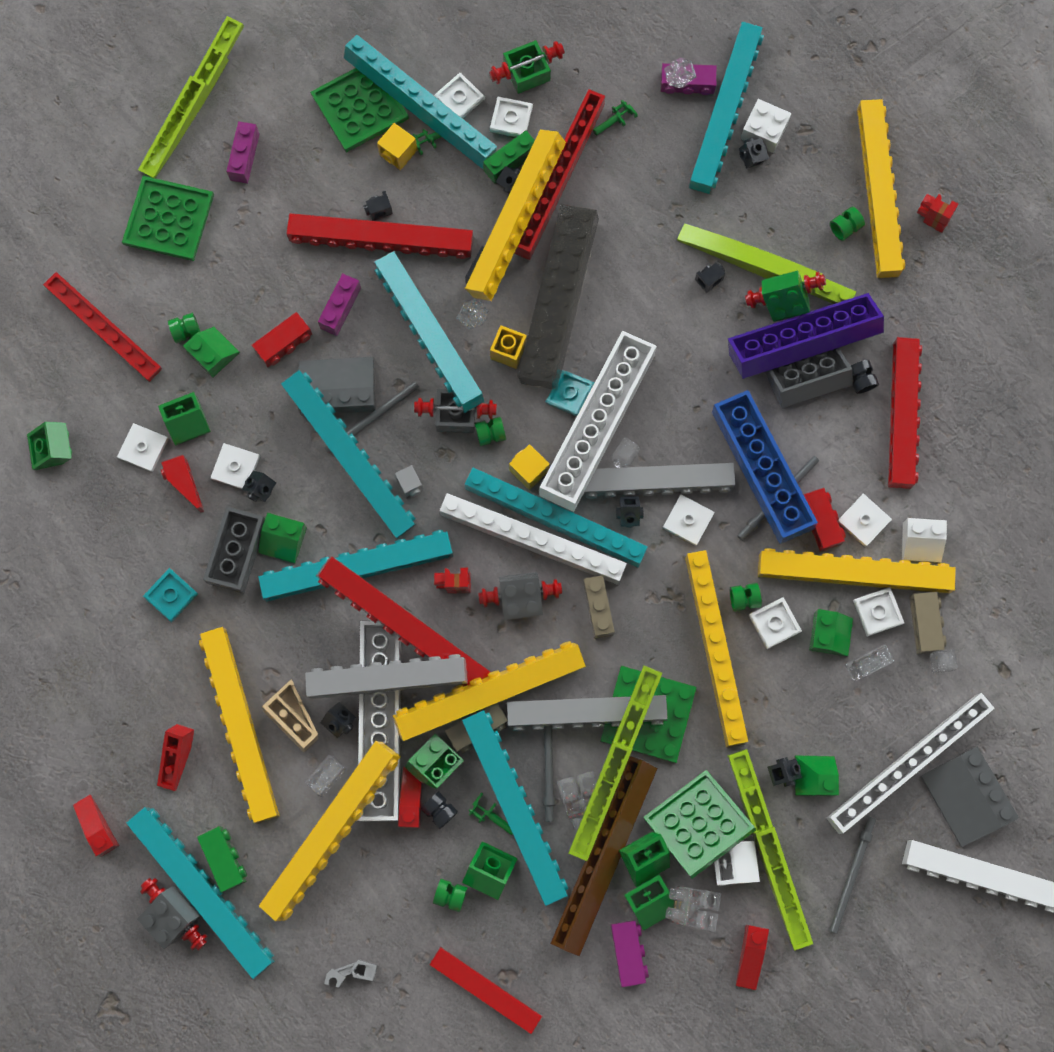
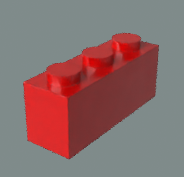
[252,312,313,367]
[803,488,846,552]

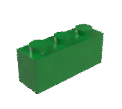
[483,130,535,184]
[197,826,247,893]

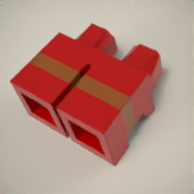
[917,194,958,233]
[434,568,471,593]

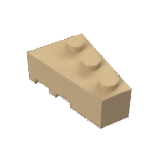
[262,679,318,752]

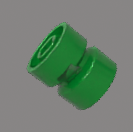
[829,206,865,241]
[168,312,200,343]
[475,417,506,446]
[730,583,762,612]
[433,879,468,913]

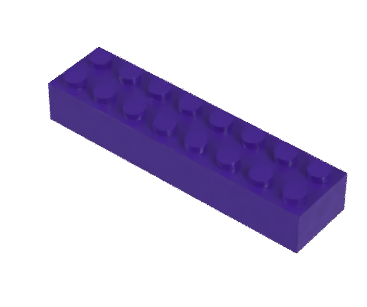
[728,293,884,379]

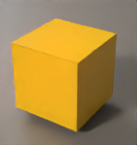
[377,123,418,170]
[490,325,527,369]
[509,444,550,490]

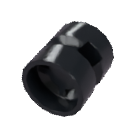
[851,360,879,394]
[421,791,458,829]

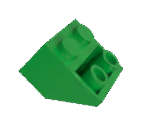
[158,392,211,446]
[405,734,464,789]
[619,831,670,887]
[623,874,675,931]

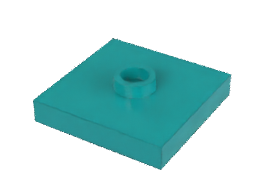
[545,370,595,416]
[143,568,198,622]

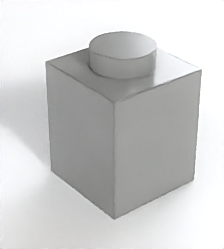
[395,465,423,498]

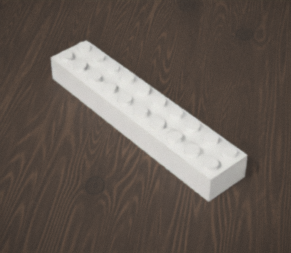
[539,331,657,512]
[358,621,401,822]

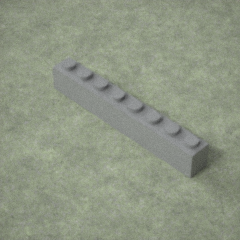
[583,463,735,499]
[305,654,468,699]
[507,695,667,731]

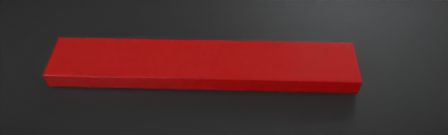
[429,947,542,1034]

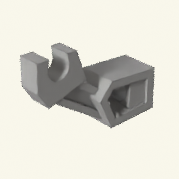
[324,959,378,988]

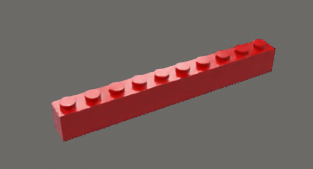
[514,89,605,260]
[286,213,473,259]
[316,557,491,687]

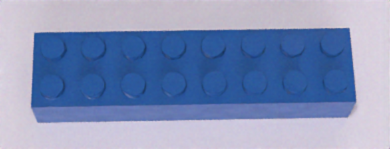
[712,390,818,544]

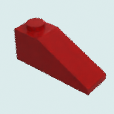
[160,455,204,513]
[157,724,194,791]
[398,767,422,828]
[73,795,119,857]
[736,925,769,990]

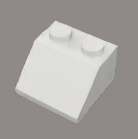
[902,518,947,563]

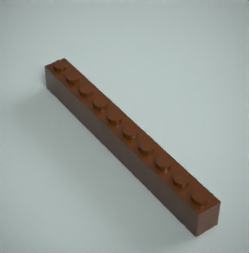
[550,756,658,956]

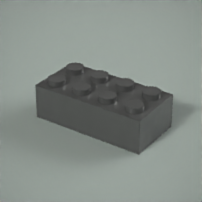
[203,506,265,594]

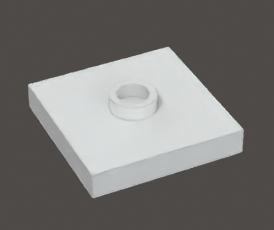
[434,73,485,119]
[490,97,533,137]
[117,423,169,472]
[211,443,260,489]
[837,493,892,547]
[663,495,715,546]
[853,587,904,637]
[749,597,802,649]

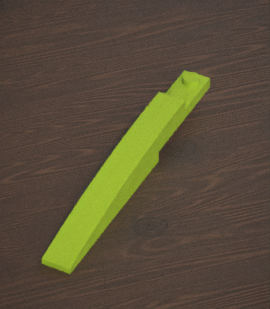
[138,16,244,178]
[677,223,856,304]
[569,665,662,861]
[727,749,813,951]

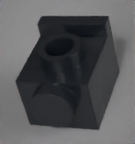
[363,191,393,221]
[695,263,726,293]

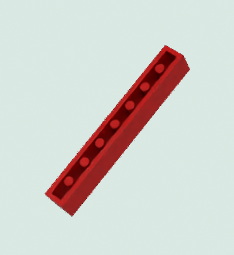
[888,337,922,489]

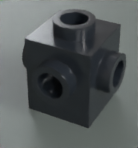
[739,137,769,169]
[496,166,521,194]
[242,470,277,502]
[616,497,644,528]
[320,702,356,738]
[767,757,802,787]

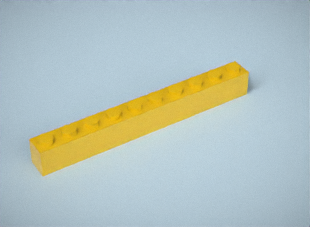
[857,99,905,278]
[465,129,566,301]
[758,548,956,593]
[685,550,748,747]
[199,627,280,823]
[392,641,586,741]
[259,741,401,921]

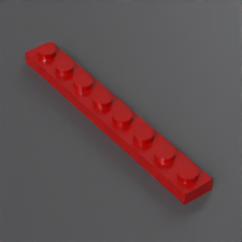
[43,272,162,382]

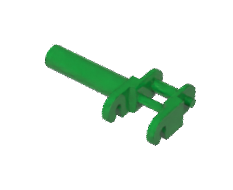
[593,100,638,136]
[412,129,442,155]
[469,792,513,835]

